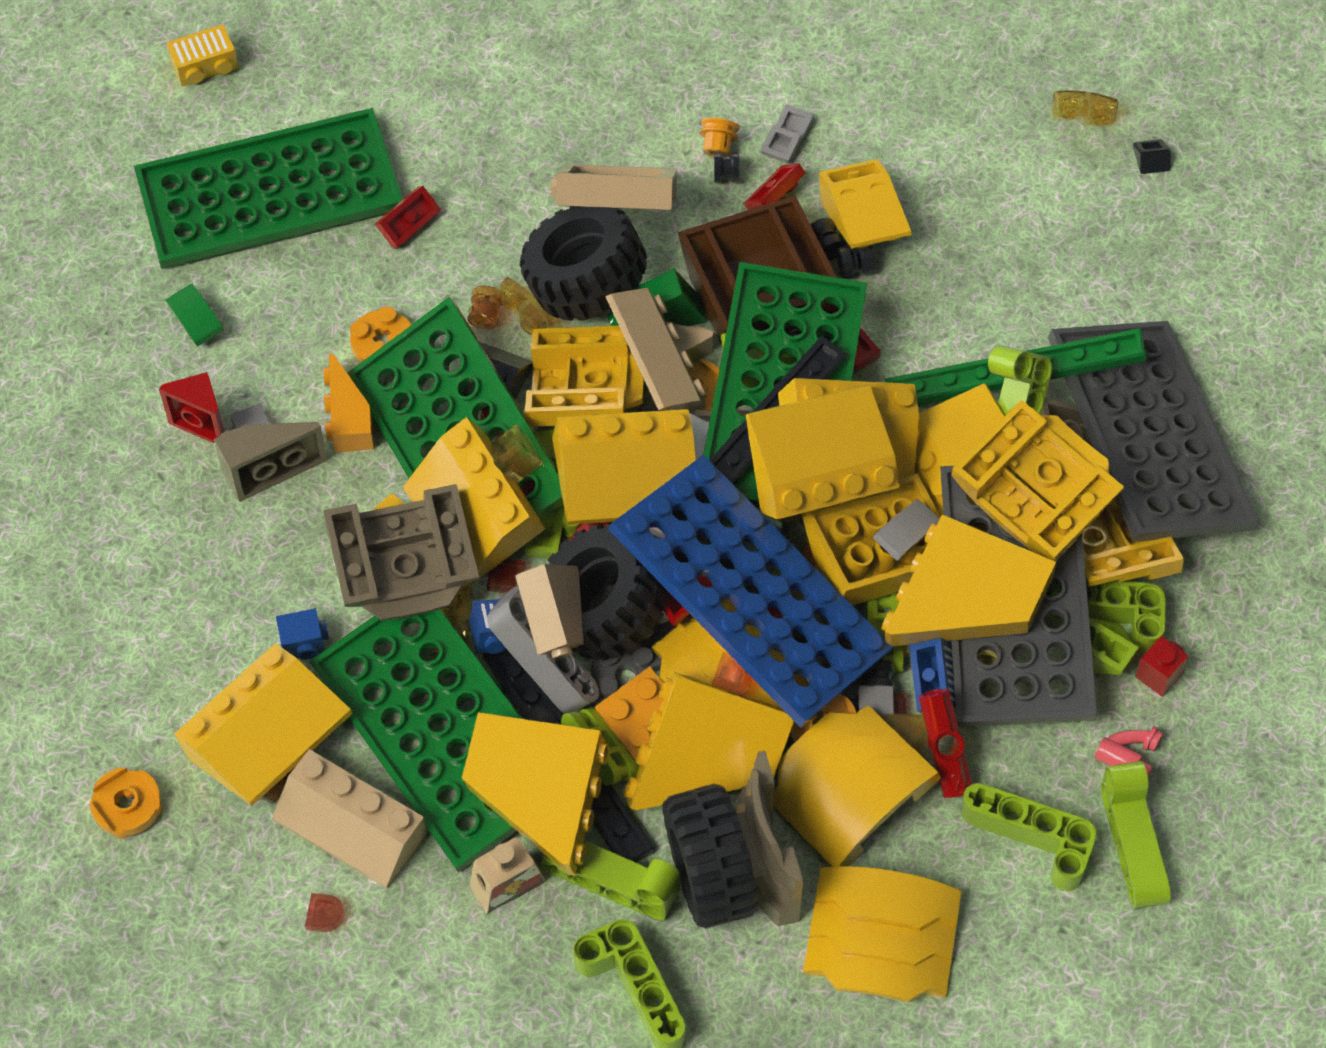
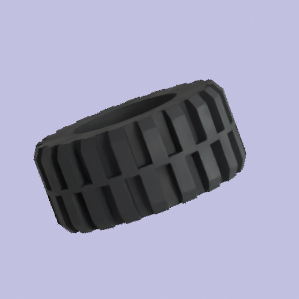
[520,206,647,321]
[548,524,669,660]
[662,783,759,929]

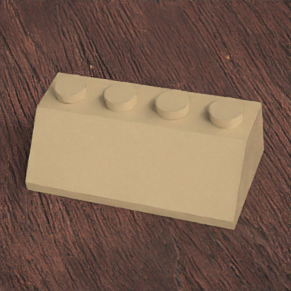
[606,288,707,415]
[272,749,427,889]

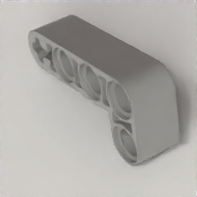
[487,585,599,714]

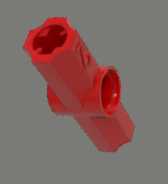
[918,688,972,798]

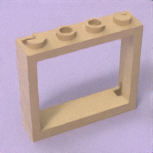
[551,164,677,210]

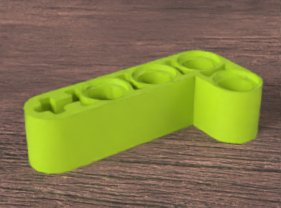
[988,345,1052,415]
[1045,580,1166,655]
[1101,761,1171,909]
[961,783,1097,891]
[540,840,680,921]
[573,919,685,1048]

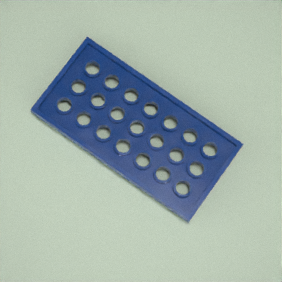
[608,455,893,728]

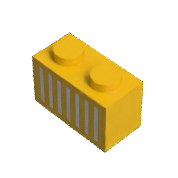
[166,24,239,87]

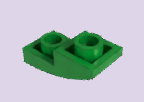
[165,283,224,347]

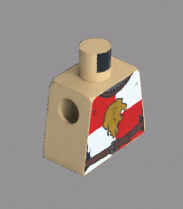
[469,837,545,915]

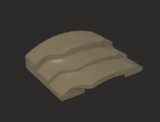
[323,484,479,621]
[736,751,803,926]

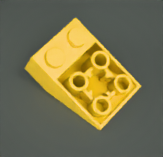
[819,159,911,249]

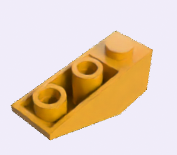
[323,354,374,452]

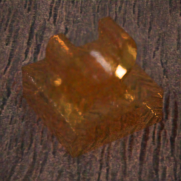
[711,652,752,697]

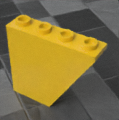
[882,515,1056,646]
[624,671,794,810]
[462,712,609,876]

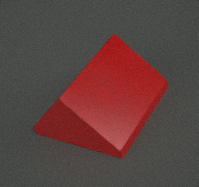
[159,372,225,444]

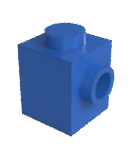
[276,608,329,660]

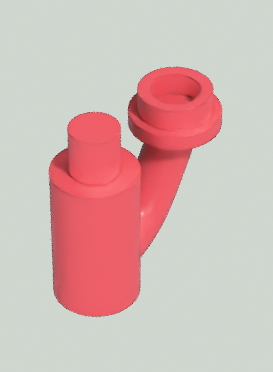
[1094,726,1163,776]

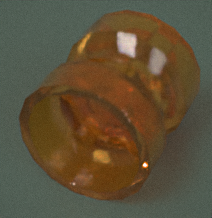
[467,285,503,329]

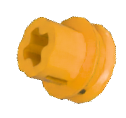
[699,118,740,157]

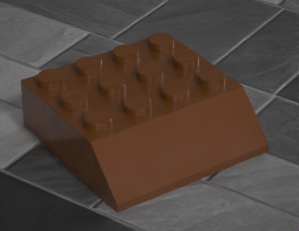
[678,195,839,346]

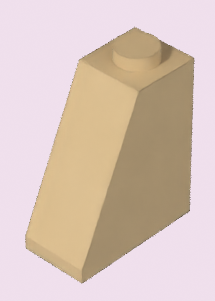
[515,564,584,659]

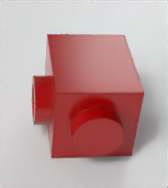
[1135,636,1189,697]

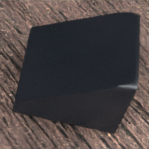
[1133,139,1171,174]

